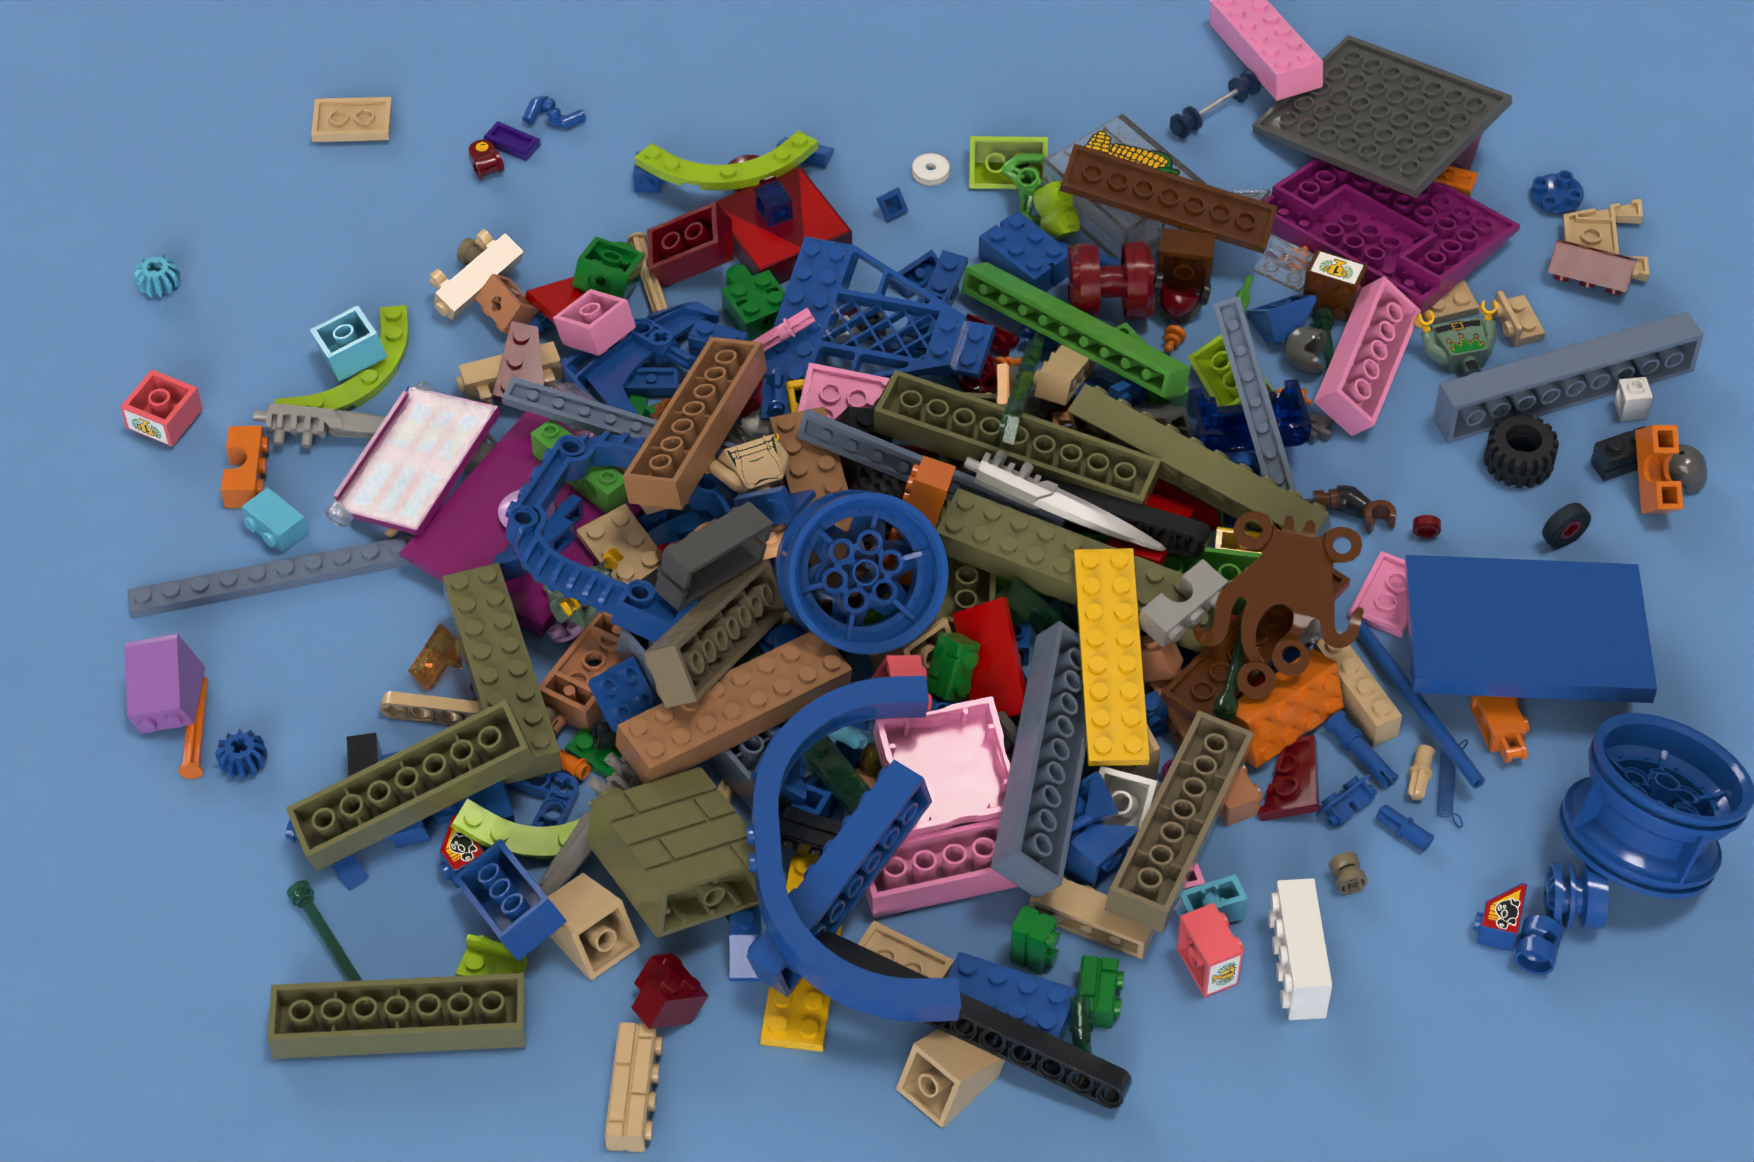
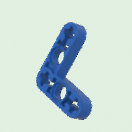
[504,771,579,827]

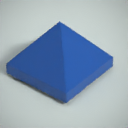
[876,187,908,222]

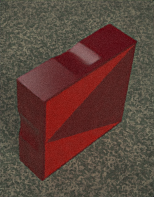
[716,166,852,285]

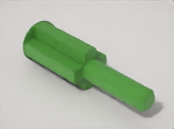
[1235,275,1254,312]

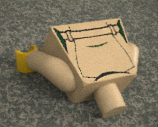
[705,434,789,495]

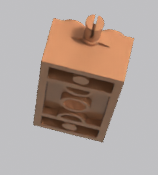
[539,612,624,736]

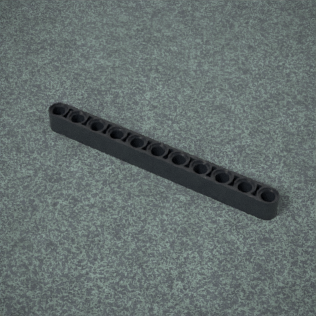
[817,932,1132,1109]

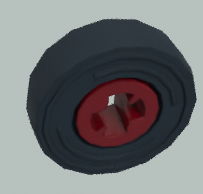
[1542,503,1591,548]

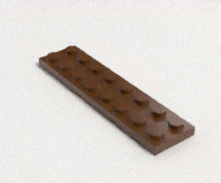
[1059,143,1278,254]
[1161,568,1350,720]

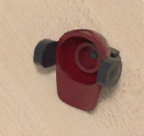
[1154,271,1211,323]

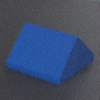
[1070,771,1119,838]

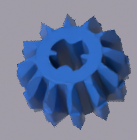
[215,729,268,780]

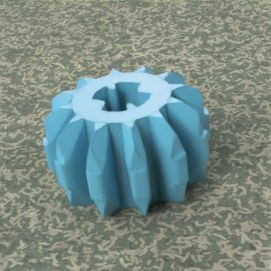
[134,254,180,298]

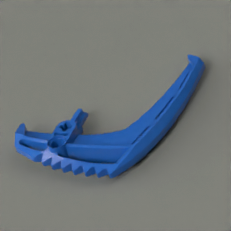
[560,302,720,414]

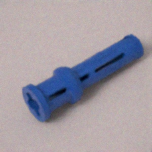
[1324,710,1399,789]

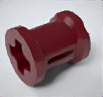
[471,149,505,180]

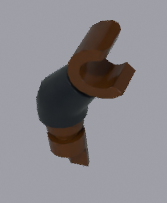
[1303,485,1396,535]

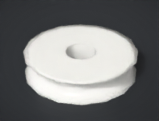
[912,153,950,186]

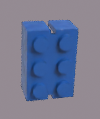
[978,210,1068,292]

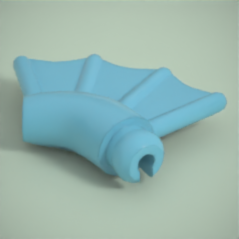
[828,725,876,749]

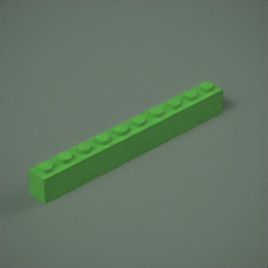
[961,262,1191,398]

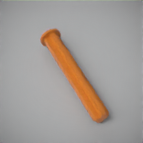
[179,676,208,779]

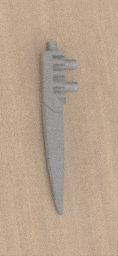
[253,403,456,448]
[963,450,1166,551]
[538,752,643,897]

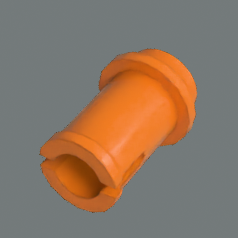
[560,749,591,781]

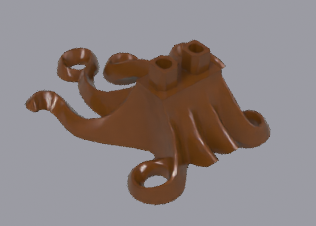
[1193,511,1364,699]

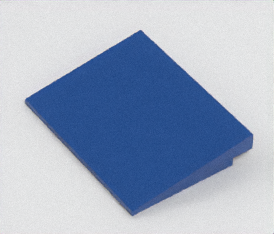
[1405,555,1657,703]

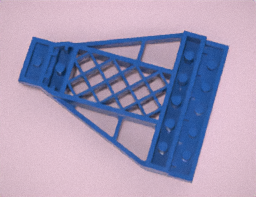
[763,237,996,397]

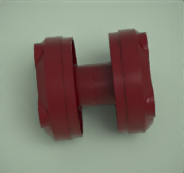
[1068,241,1155,320]

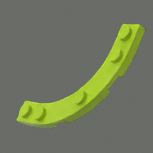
[634,130,819,191]
[274,305,409,410]
[451,798,580,860]

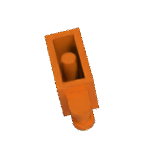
[1469,696,1529,763]

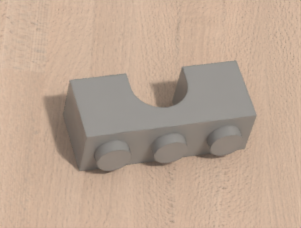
[1139,559,1228,647]

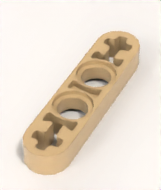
[379,691,480,726]

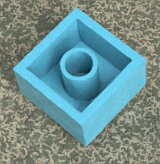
[310,305,387,382]

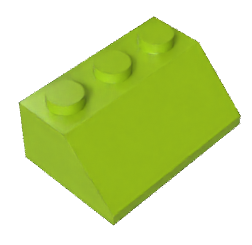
[969,136,1048,189]
[1187,334,1279,417]

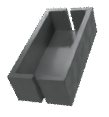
[654,502,773,612]

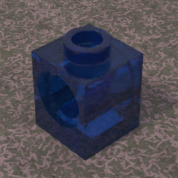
[754,180,793,227]

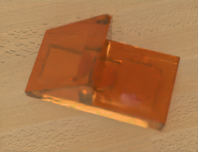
[408,624,462,689]

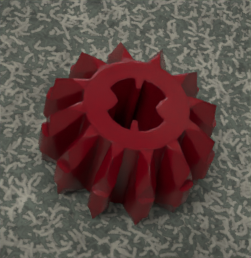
[957,355,1001,394]

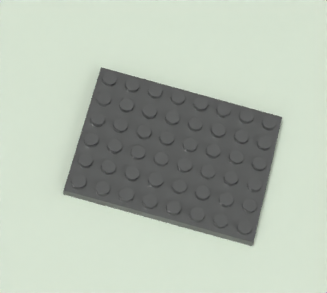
[1252,35,1513,198]

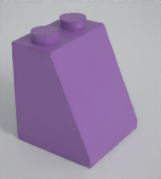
[124,633,205,733]

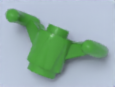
[1002,153,1045,225]

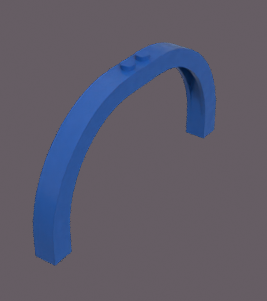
[746,676,961,1022]

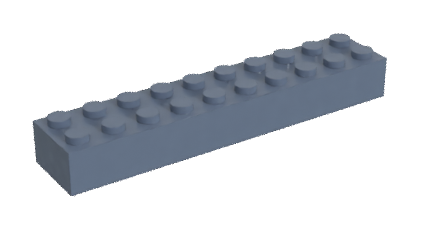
[1433,312,1704,443]
[991,621,1087,898]

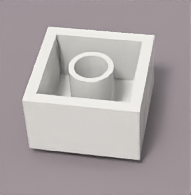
[1099,766,1162,829]

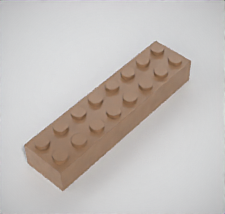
[623,337,767,510]
[770,406,877,616]
[615,631,852,784]

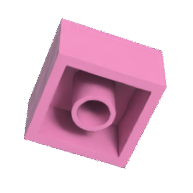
[553,289,636,356]

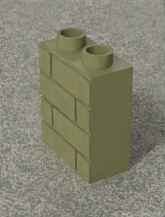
[587,767,759,938]

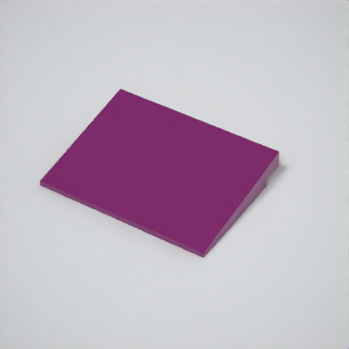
[1262,158,1520,315]
[400,411,645,638]

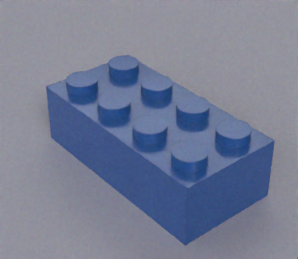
[452,839,567,961]
[948,952,1077,1040]

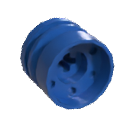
[1543,862,1609,929]

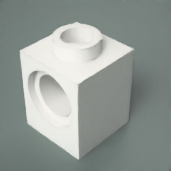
[1614,377,1653,422]

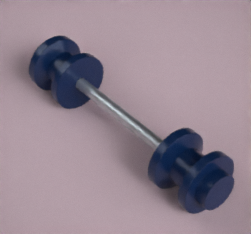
[1170,70,1260,138]

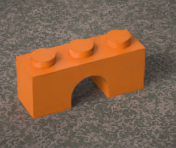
[1635,425,1683,514]
[221,426,270,508]

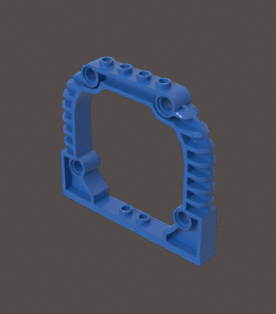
[505,431,739,642]

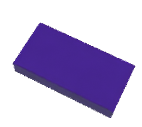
[483,121,541,161]

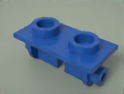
[760,369,788,421]
[1315,774,1377,827]

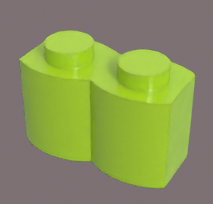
[1033,181,1080,241]

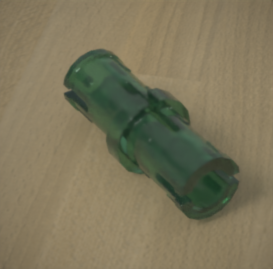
[1068,994,1094,1054]

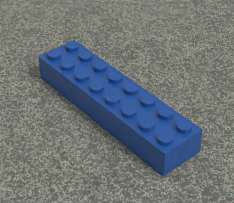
[746,759,933,998]

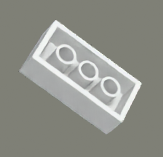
[1268,878,1332,1020]

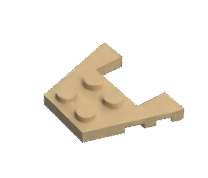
[1562,199,1649,282]

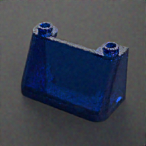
[1187,379,1312,453]

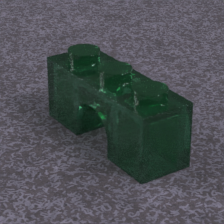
[995,578,1079,649]

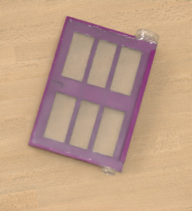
[325,381,501,536]

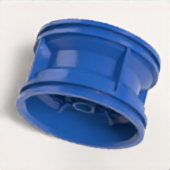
[775,489,948,654]
[1557,713,1754,899]

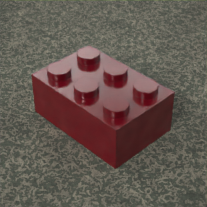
[647,201,734,287]

